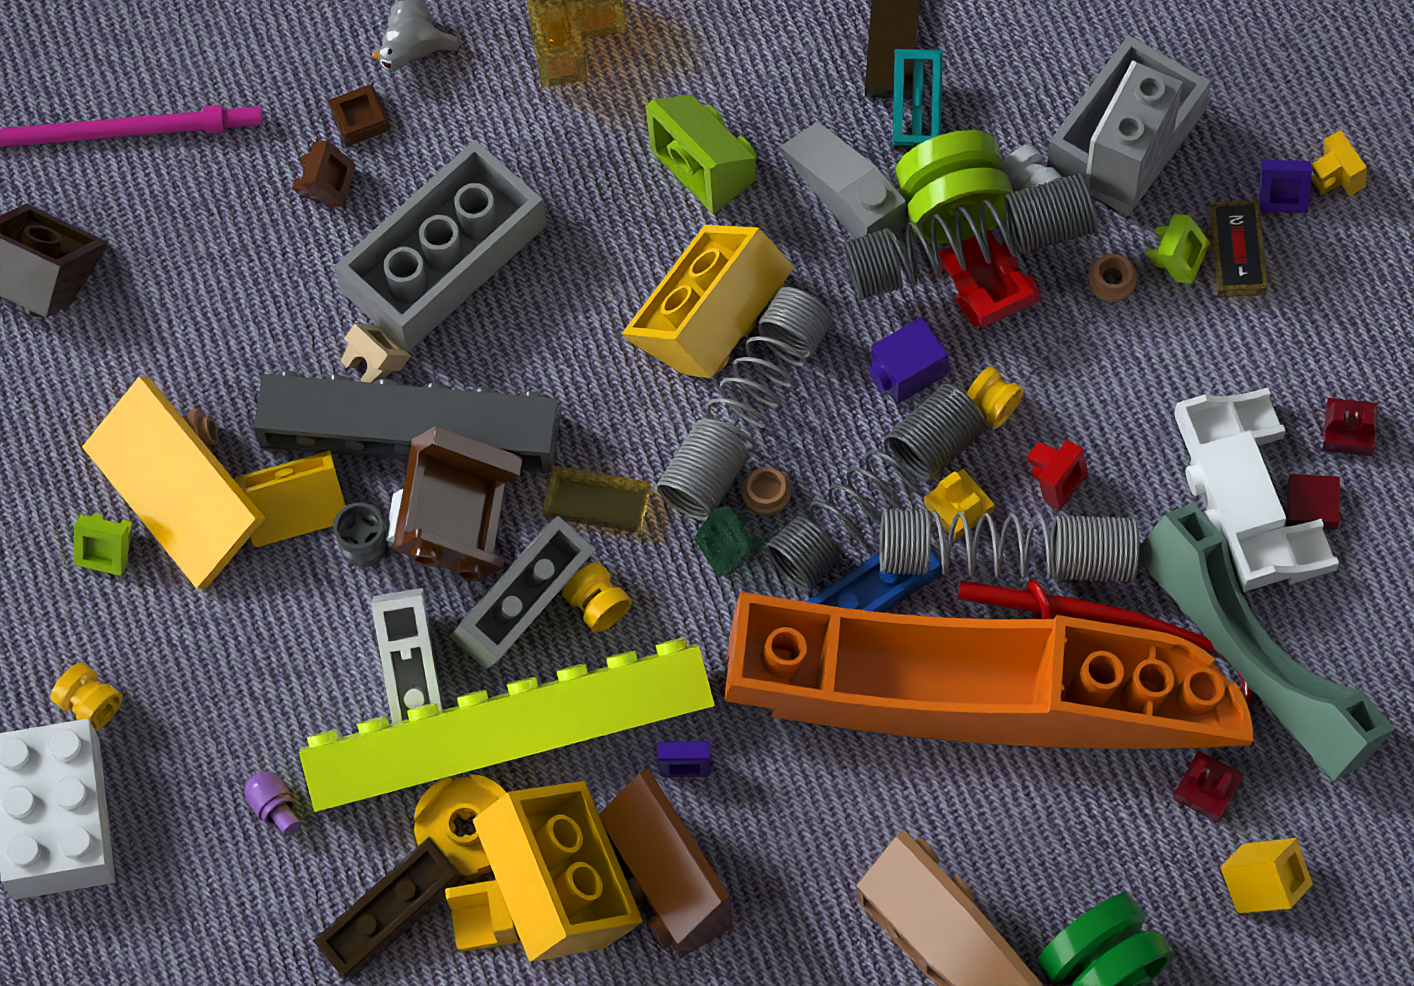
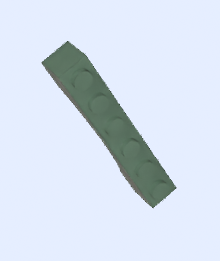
[1139,502,1396,781]

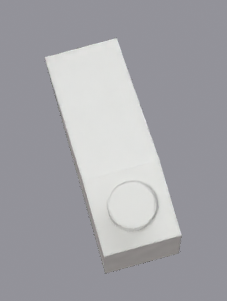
[371,588,443,723]

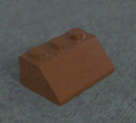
[599,768,733,959]

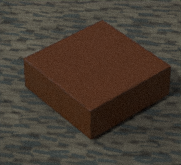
[328,84,390,147]

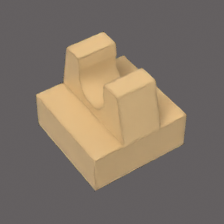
[340,324,411,383]

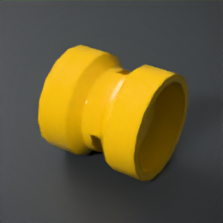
[562,561,632,633]
[50,662,123,731]

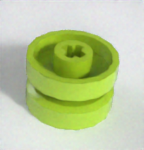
[895,130,1015,244]

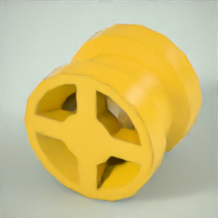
[966,366,1024,429]

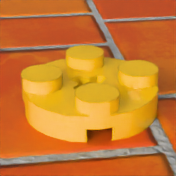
[414,774,506,881]

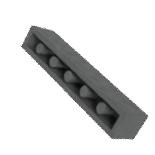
[253,371,560,473]

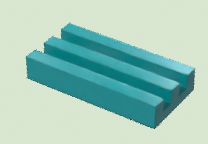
[892,49,943,148]

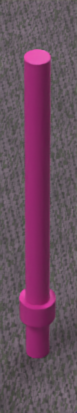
[0,105,263,147]

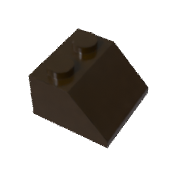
[0,203,108,318]

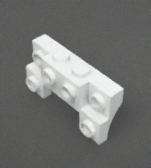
[1174,387,1339,592]

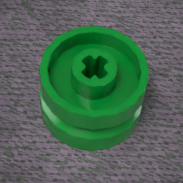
[1037,893,1175,986]

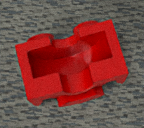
[939,229,1041,328]

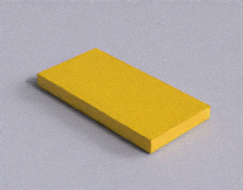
[82,376,266,589]

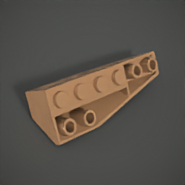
[856,829,1044,986]

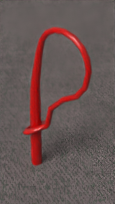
[957,579,1254,712]

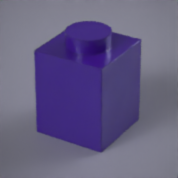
[868,317,948,404]

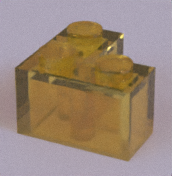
[526,0,627,88]

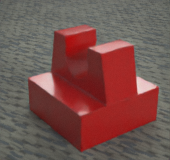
[1027,440,1088,510]

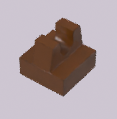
[292,140,356,207]

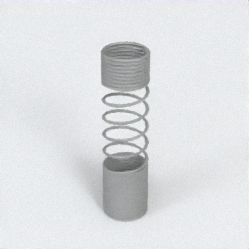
[656,287,833,520]
[879,509,1139,583]

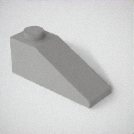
[779,121,906,238]

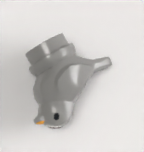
[372,0,460,72]

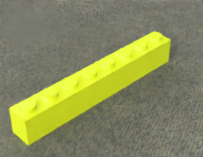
[299,637,715,812]

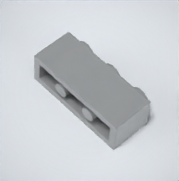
[449,516,596,670]

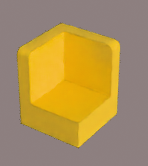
[1220,838,1313,913]
[445,880,519,952]

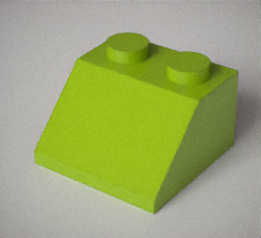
[646,94,757,214]

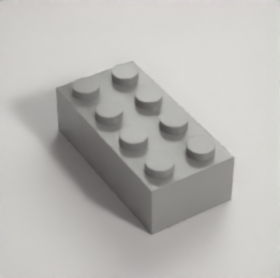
[334,140,547,352]

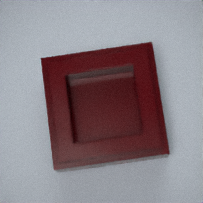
[1287,474,1340,530]

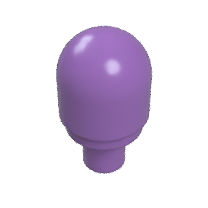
[245,771,301,836]

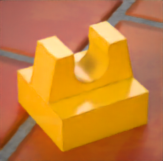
[1311,130,1367,197]
[924,469,995,541]

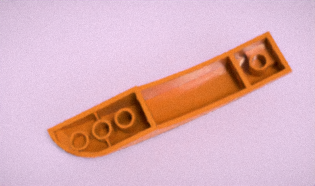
[724,592,1253,749]

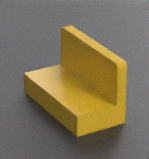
[234,451,346,547]

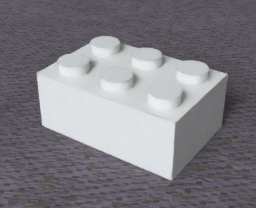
[0,718,116,900]

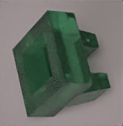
[693,505,765,578]

